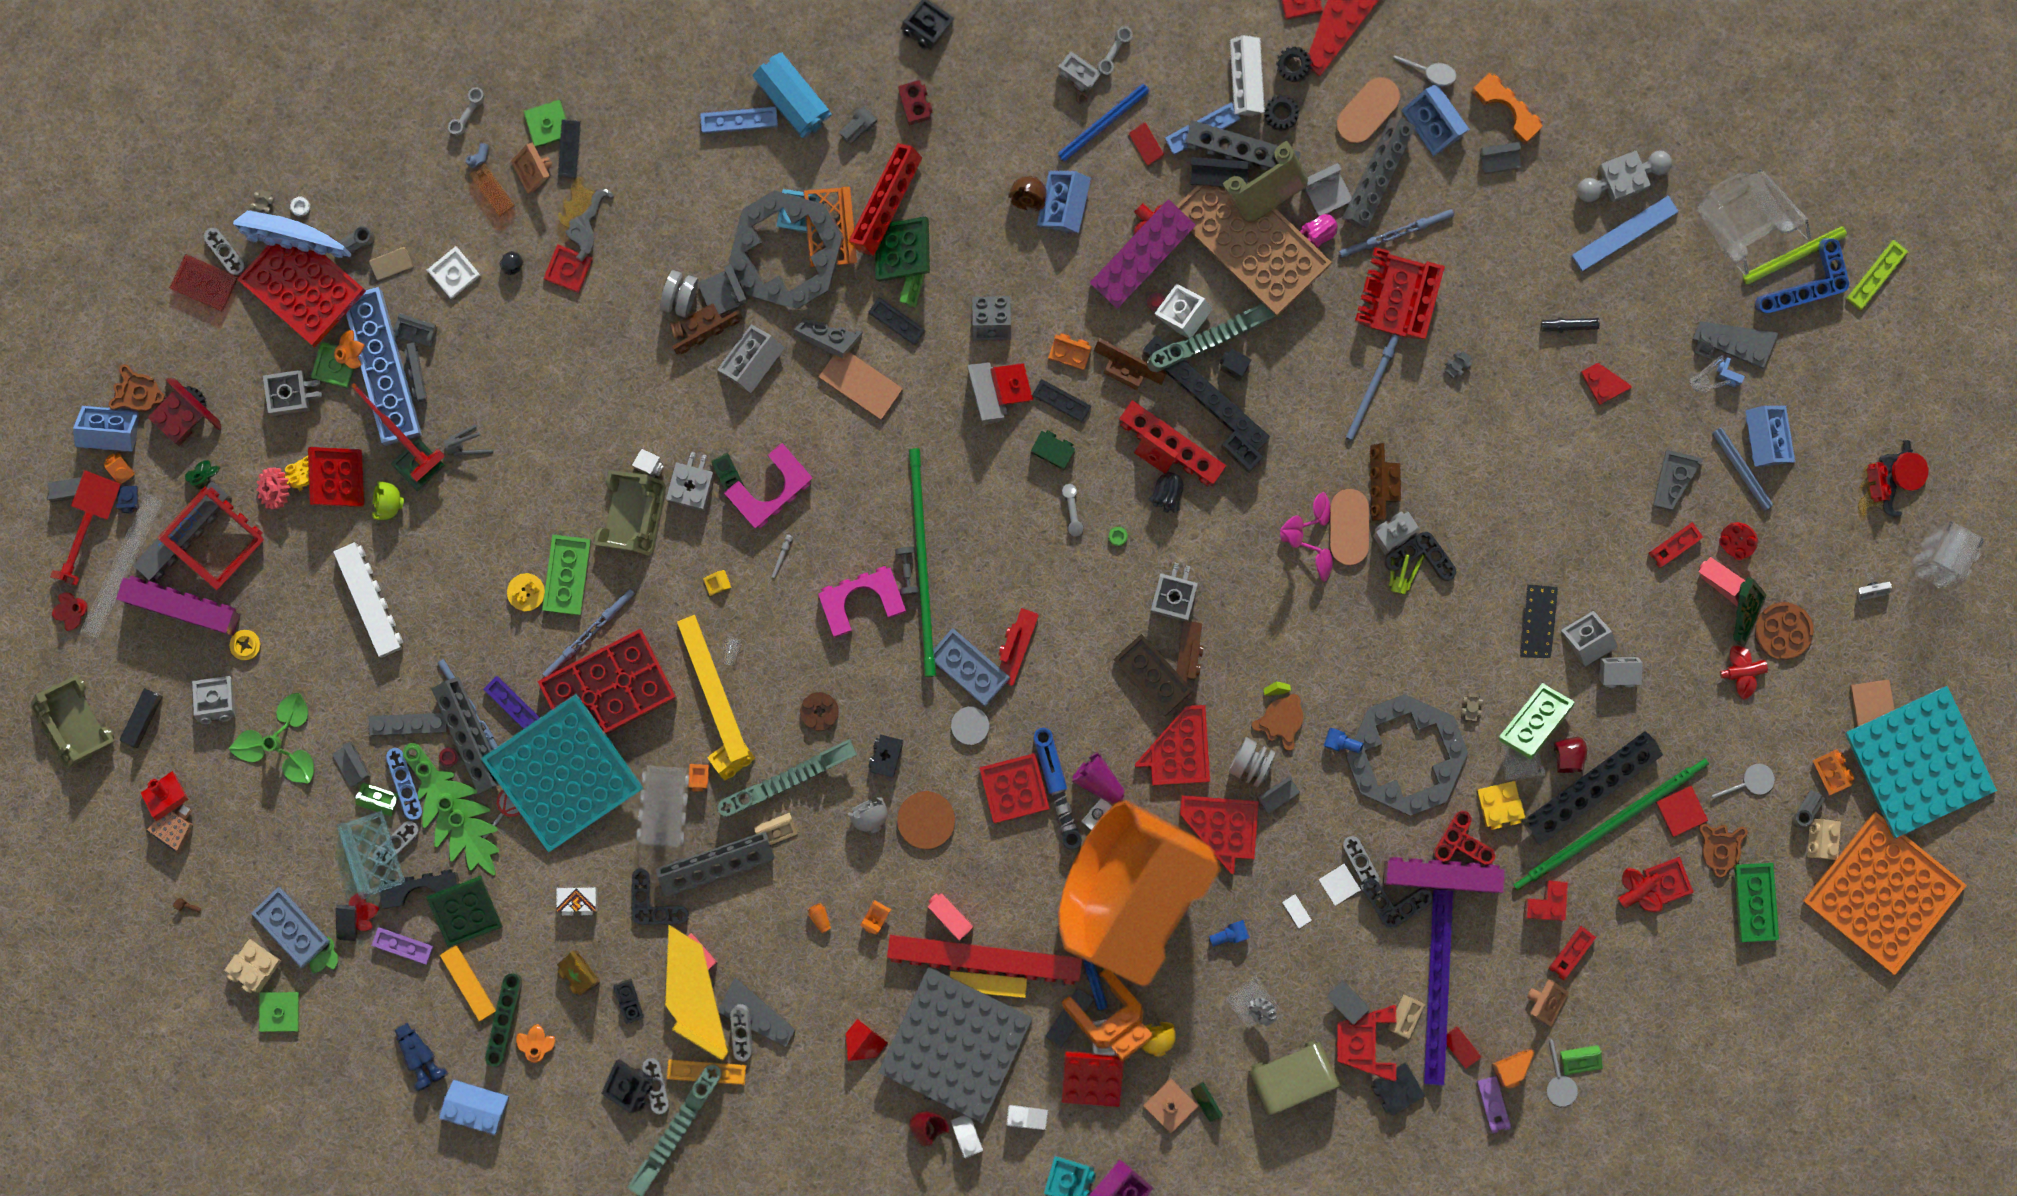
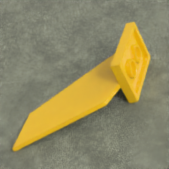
[665,925,729,1060]

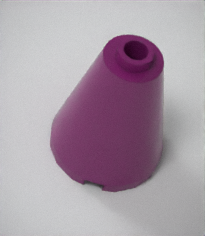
[1072,752,1125,804]

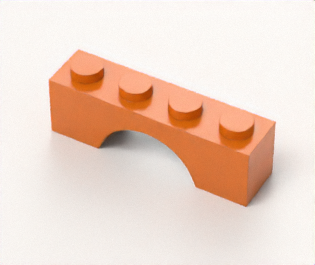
[1472,73,1543,145]

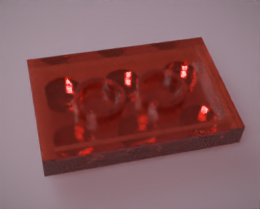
[169,254,238,312]

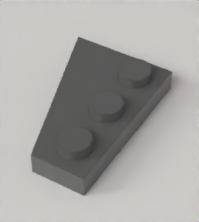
[1653,450,1703,510]

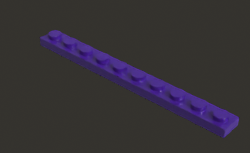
[1424,890,1453,1085]

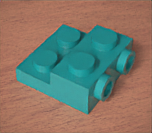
[1044,1156,1096,1196]

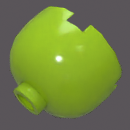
[372,481,404,520]

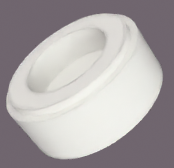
[290,197,310,217]

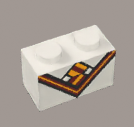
[557,888,598,916]

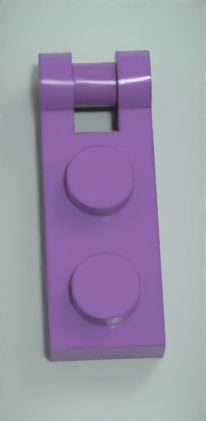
[1477,1076,1511,1134]

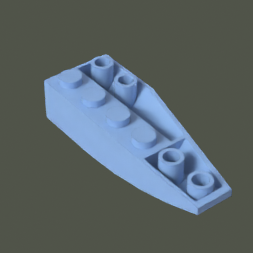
[233,211,351,258]

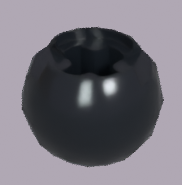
[499,251,524,275]

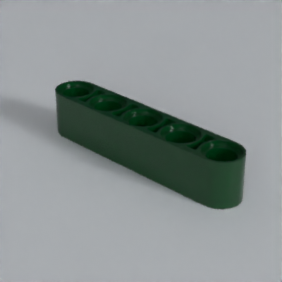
[485,973,522,1067]

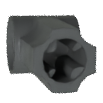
[839,106,878,145]
[337,226,375,258]
[1792,790,1825,828]

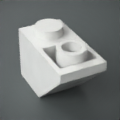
[632,449,664,477]

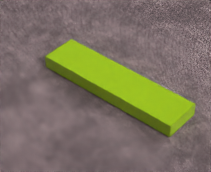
[1846,240,1908,311]

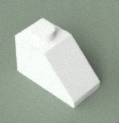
[1007,1105,1048,1129]
[951,1115,983,1157]

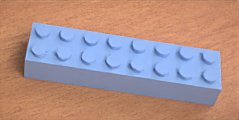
[346,287,422,446]

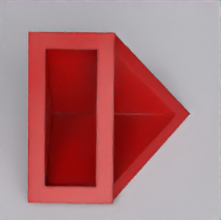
[845,1019,888,1062]

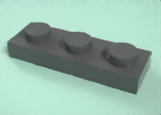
[405,343,428,402]

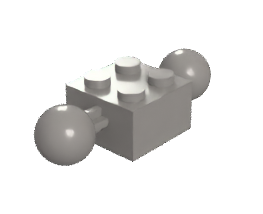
[1577,150,1672,203]

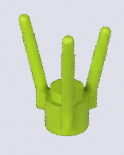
[1389,554,1425,594]

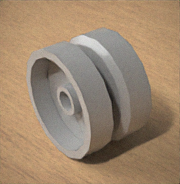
[660,270,699,318]

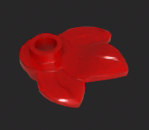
[52,592,88,631]
[349,892,379,931]

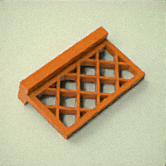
[803,186,857,267]

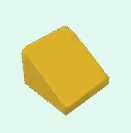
[703,570,731,596]

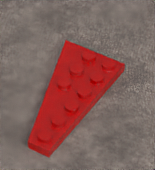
[1309,0,1379,77]

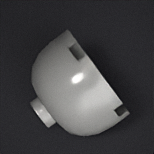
[848,797,888,833]

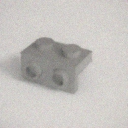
[1057,51,1101,92]

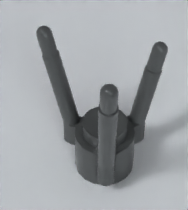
[444,425,494,456]

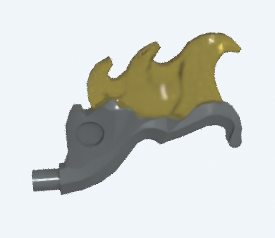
[558,177,614,262]

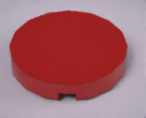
[1892,452,1929,490]

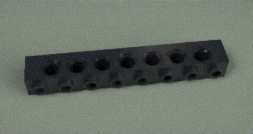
[1143,335,1270,451]
[1522,731,1663,846]

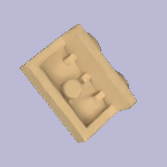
[1807,819,1841,860]

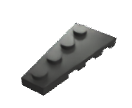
[718,977,795,1047]

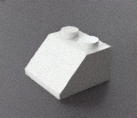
[1155,284,1213,338]

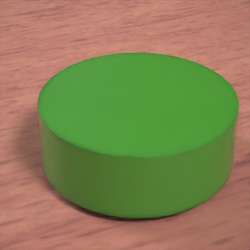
[1108,527,1128,546]

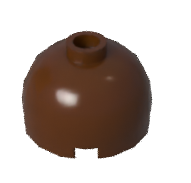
[1008,176,1047,211]

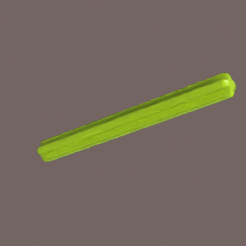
[1743,227,1847,284]

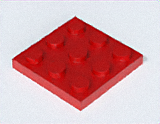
[308,447,364,507]
[979,753,1050,824]
[1062,1052,1124,1107]

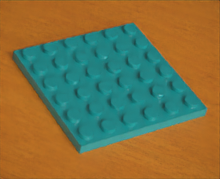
[1844,686,1997,838]
[481,694,643,852]

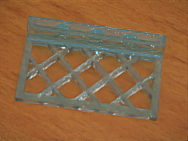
[337,810,406,900]

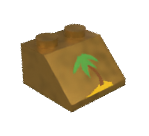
[557,950,600,996]

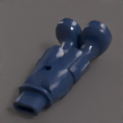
[394,1023,448,1092]

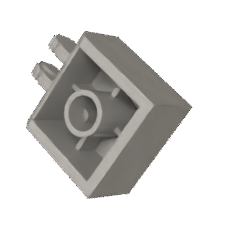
[263,371,322,417]
[666,452,714,511]
[1373,511,1420,555]
[1150,563,1198,621]

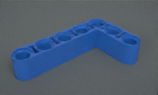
[1755,238,1849,313]

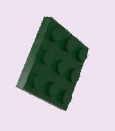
[875,216,930,282]
[426,876,503,948]

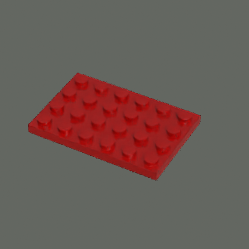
[237,244,366,348]

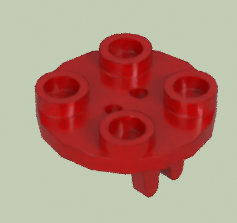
[1719,522,1758,560]

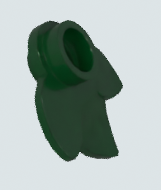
[185,460,220,489]

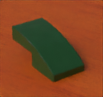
[711,452,744,491]

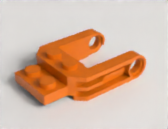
[1061,969,1153,1061]

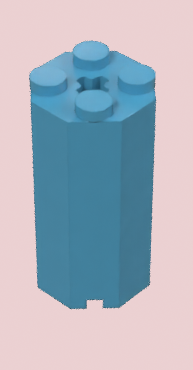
[752,52,832,138]

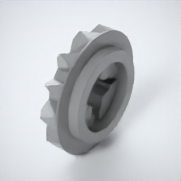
[1247,998,1277,1027]

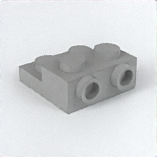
[192,676,236,724]

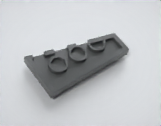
[1692,321,1778,369]

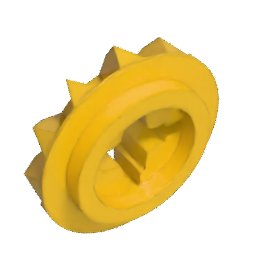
[229,630,261,661]

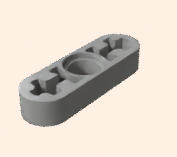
[204,228,245,276]
[373,821,419,866]
[1343,836,1379,888]
[730,1004,753,1061]
[642,1058,669,1114]

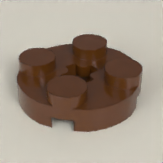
[800,692,839,731]

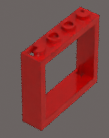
[158,486,264,590]

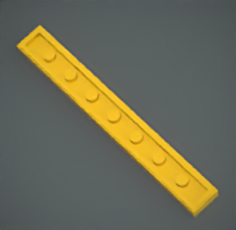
[677,615,749,763]

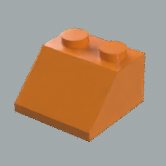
[1492,1049,1534,1088]

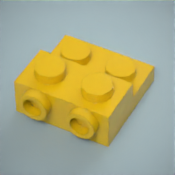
[1477,781,1525,830]

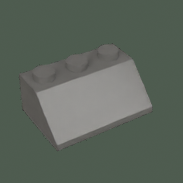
[717,324,785,393]
[968,363,1007,426]

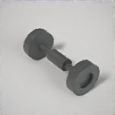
[895,547,919,595]

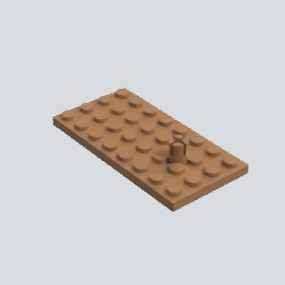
[1177,182,1332,316]

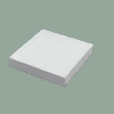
[427,246,481,300]

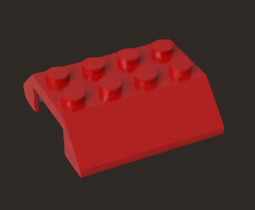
[1355,248,1445,339]

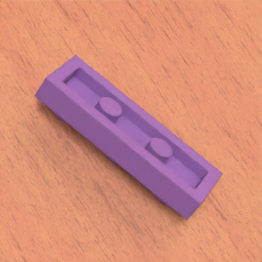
[371,927,434,964]

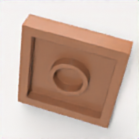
[511,143,552,194]
[1527,979,1569,1027]
[1143,1078,1198,1133]

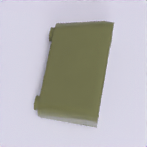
[1223,141,1308,222]
[594,470,666,555]
[30,675,114,769]
[1248,1039,1340,1115]

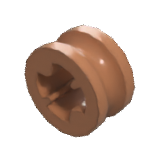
[670,320,684,339]

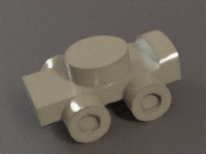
[250,190,274,214]
[1461,693,1483,721]

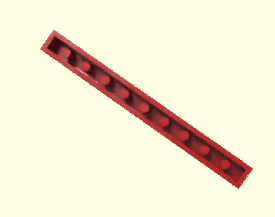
[887,935,1082,985]

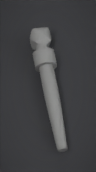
[772,535,793,578]

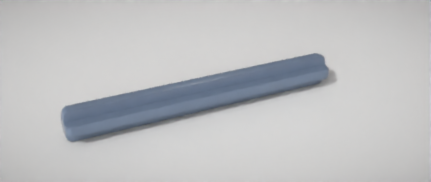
[1713,427,1773,510]

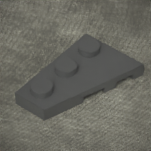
[794,319,862,359]

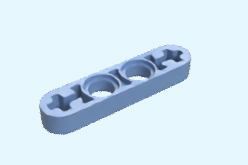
[386,748,422,821]

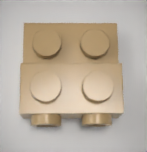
[225,939,281,993]

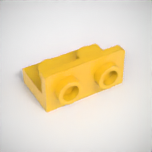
[707,744,755,781]

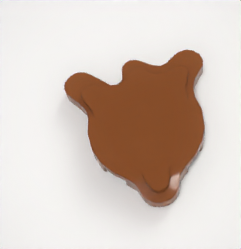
[108,364,165,412]
[1251,694,1303,751]
[1699,823,1748,878]

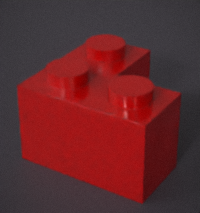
[1524,881,1568,921]

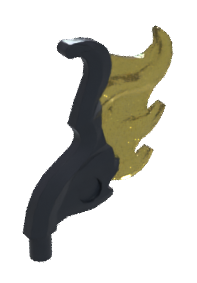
[1858,440,1913,517]

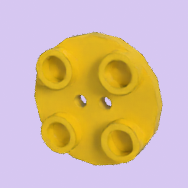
[285,456,309,491]
[507,573,545,612]

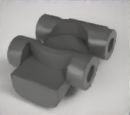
[1445,351,1472,378]

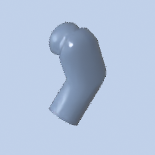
[466,143,489,168]

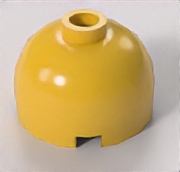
[1141,1022,1176,1057]

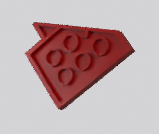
[1135,705,1210,785]
[1180,795,1259,874]

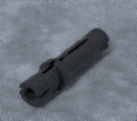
[1541,317,1600,333]

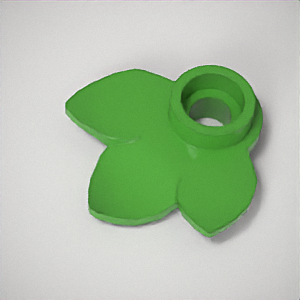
[310,936,338,973]

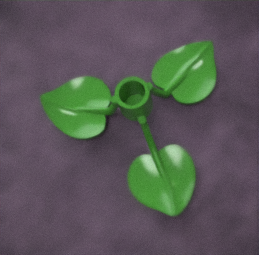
[229,693,314,784]

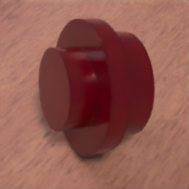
[1147,292,1165,312]
[439,748,458,767]

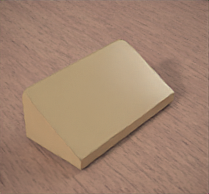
[369,247,413,281]
[754,813,798,845]
[1388,995,1425,1039]

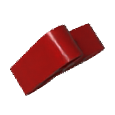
[1433,811,1496,865]

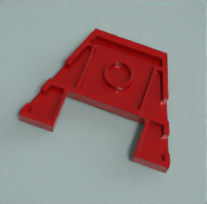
[1337,1005,1396,1081]

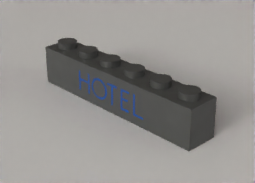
[133,481,232,582]

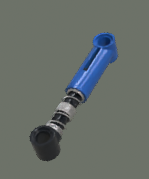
[1034,728,1082,850]

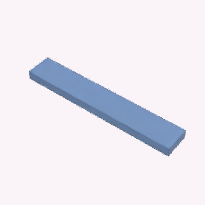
[1572,196,1679,272]

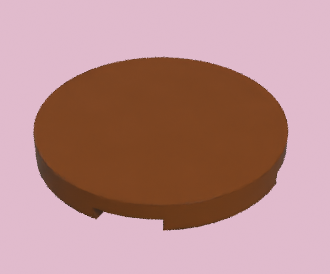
[1755,602,1814,660]
[897,791,955,849]

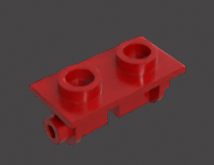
[1866,462,1891,502]

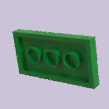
[1734,863,1779,942]

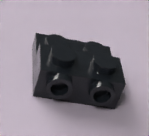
[900,0,954,50]
[601,1059,653,1113]
[1371,1062,1425,1116]

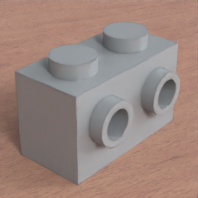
[1599,657,1643,688]

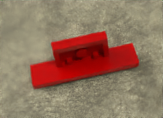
[998,608,1039,686]

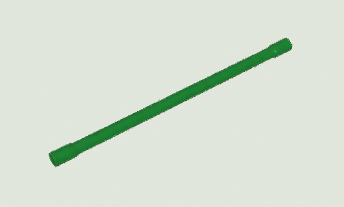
[909,448,936,677]

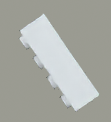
[1230,36,1264,116]

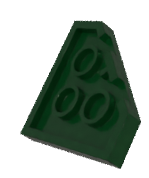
[1733,577,1767,647]

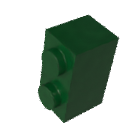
[1031,430,1075,471]

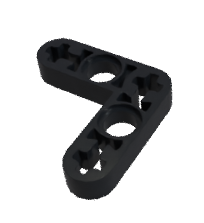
[1385,532,1456,581]
[632,868,689,925]
[1361,878,1432,928]

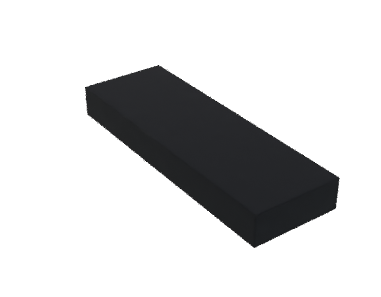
[558,119,581,178]
[868,297,926,346]
[1032,379,1091,423]
[1045,988,1094,1047]

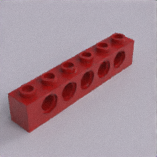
[849,143,923,256]
[1119,400,1227,486]

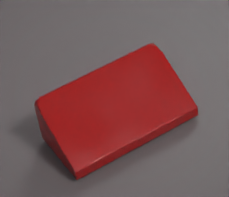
[1128,122,1164,166]
[1446,1026,1482,1069]

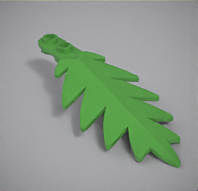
[403,743,499,875]

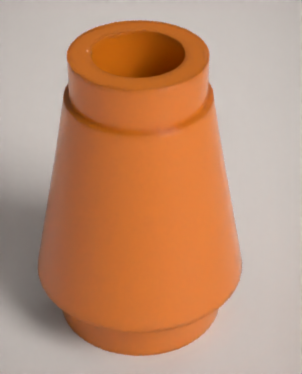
[807,903,831,933]

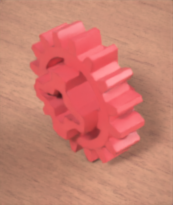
[256,467,290,509]

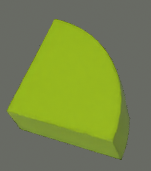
[1263,681,1291,696]

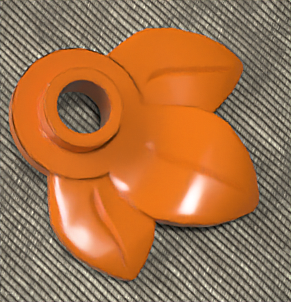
[334,330,365,369]
[516,1024,555,1063]

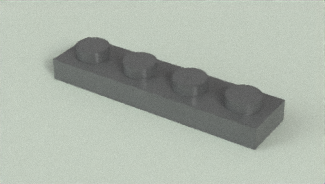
[369,713,447,736]

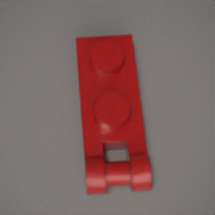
[1648,522,1704,569]
[1548,926,1596,981]

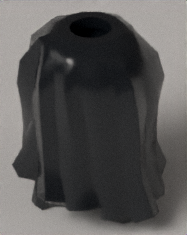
[1149,472,1184,513]

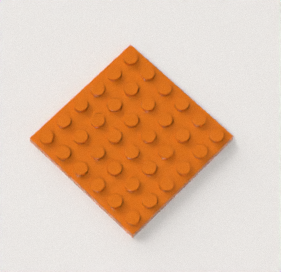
[1803,811,1967,975]

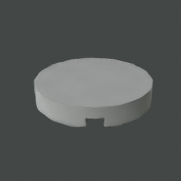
[951,707,989,745]

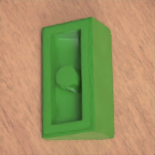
[355,783,398,816]
[1561,1045,1603,1075]

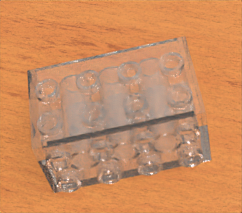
[1911,521,1985,589]
[636,765,689,849]

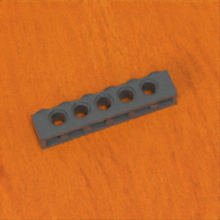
[1342,117,1416,228]
[1183,120,1301,172]
[431,676,499,794]
[656,831,775,897]

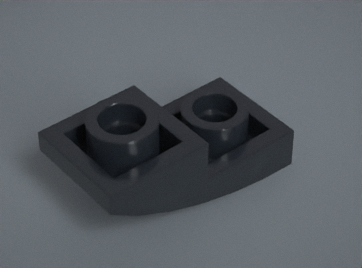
[336,905,357,941]
[613,979,644,1024]

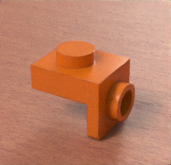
[104,452,135,484]
[688,764,709,792]
[860,900,891,935]

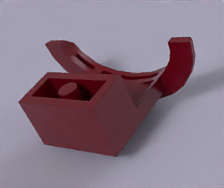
[148,378,221,446]

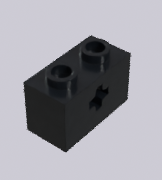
[1219,348,1252,381]
[1221,430,1263,473]
[868,734,903,778]

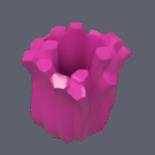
[1300,214,1338,248]

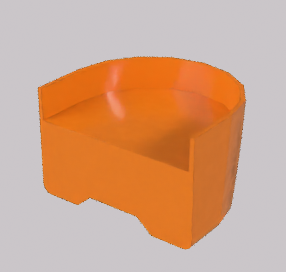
[1058,800,1219,985]

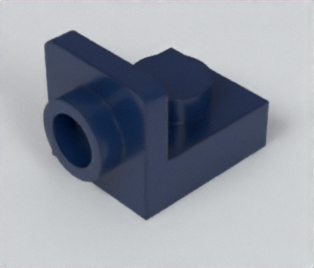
[116,486,139,513]

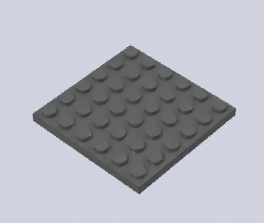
[877,967,1033,1123]

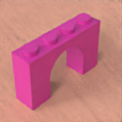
[724,443,812,528]
[818,566,906,638]

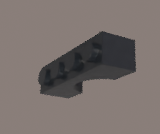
[379,869,459,909]

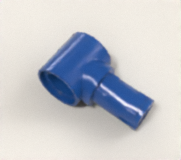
[1323,728,1364,754]
[1209,920,1250,947]

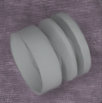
[1228,737,1275,788]

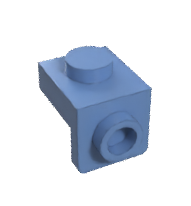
[1717,357,1745,387]

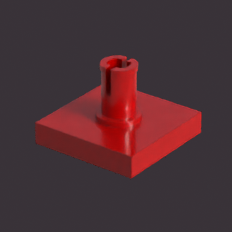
[141,771,189,821]

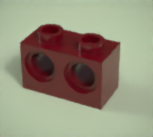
[898,80,933,126]

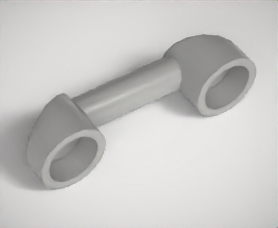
[1097,27,1132,75]
[448,87,485,136]
[1062,484,1083,537]

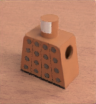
[146,804,193,853]

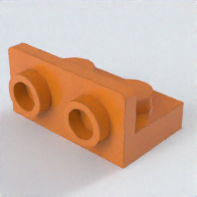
[1048,333,1092,370]
[1812,749,1854,795]

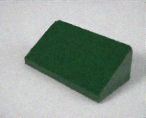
[1190,1082,1223,1122]

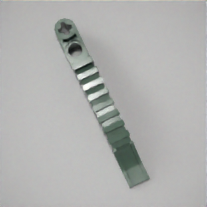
[1147,303,1276,372]
[718,739,858,816]
[627,1065,721,1196]

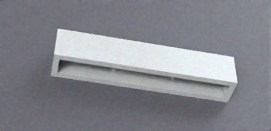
[333,542,403,658]

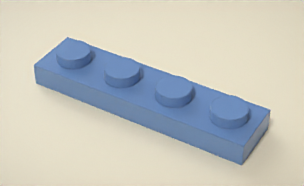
[1165,102,1240,156]
[700,107,778,134]

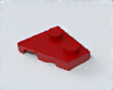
[1581,363,1632,405]

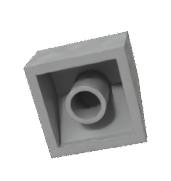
[1561,611,1618,666]

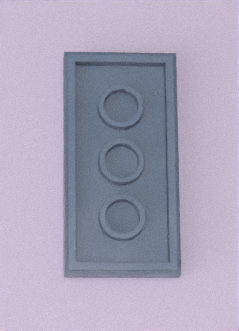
[933,628,1010,707]
[251,887,331,969]

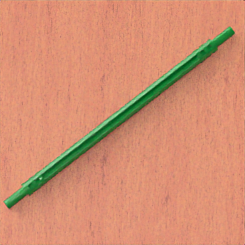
[1513,758,1709,891]

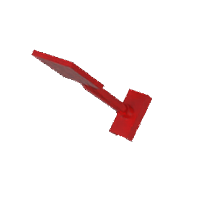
[351,383,445,482]
[50,470,121,585]

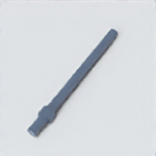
[1346,334,1400,440]

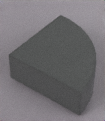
[1694,335,1714,359]

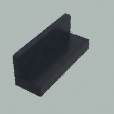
[1190,157,1249,187]
[120,688,163,748]

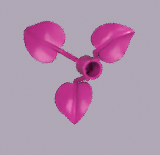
[1280,492,1333,582]

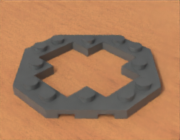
[729,190,844,309]
[1346,694,1468,816]

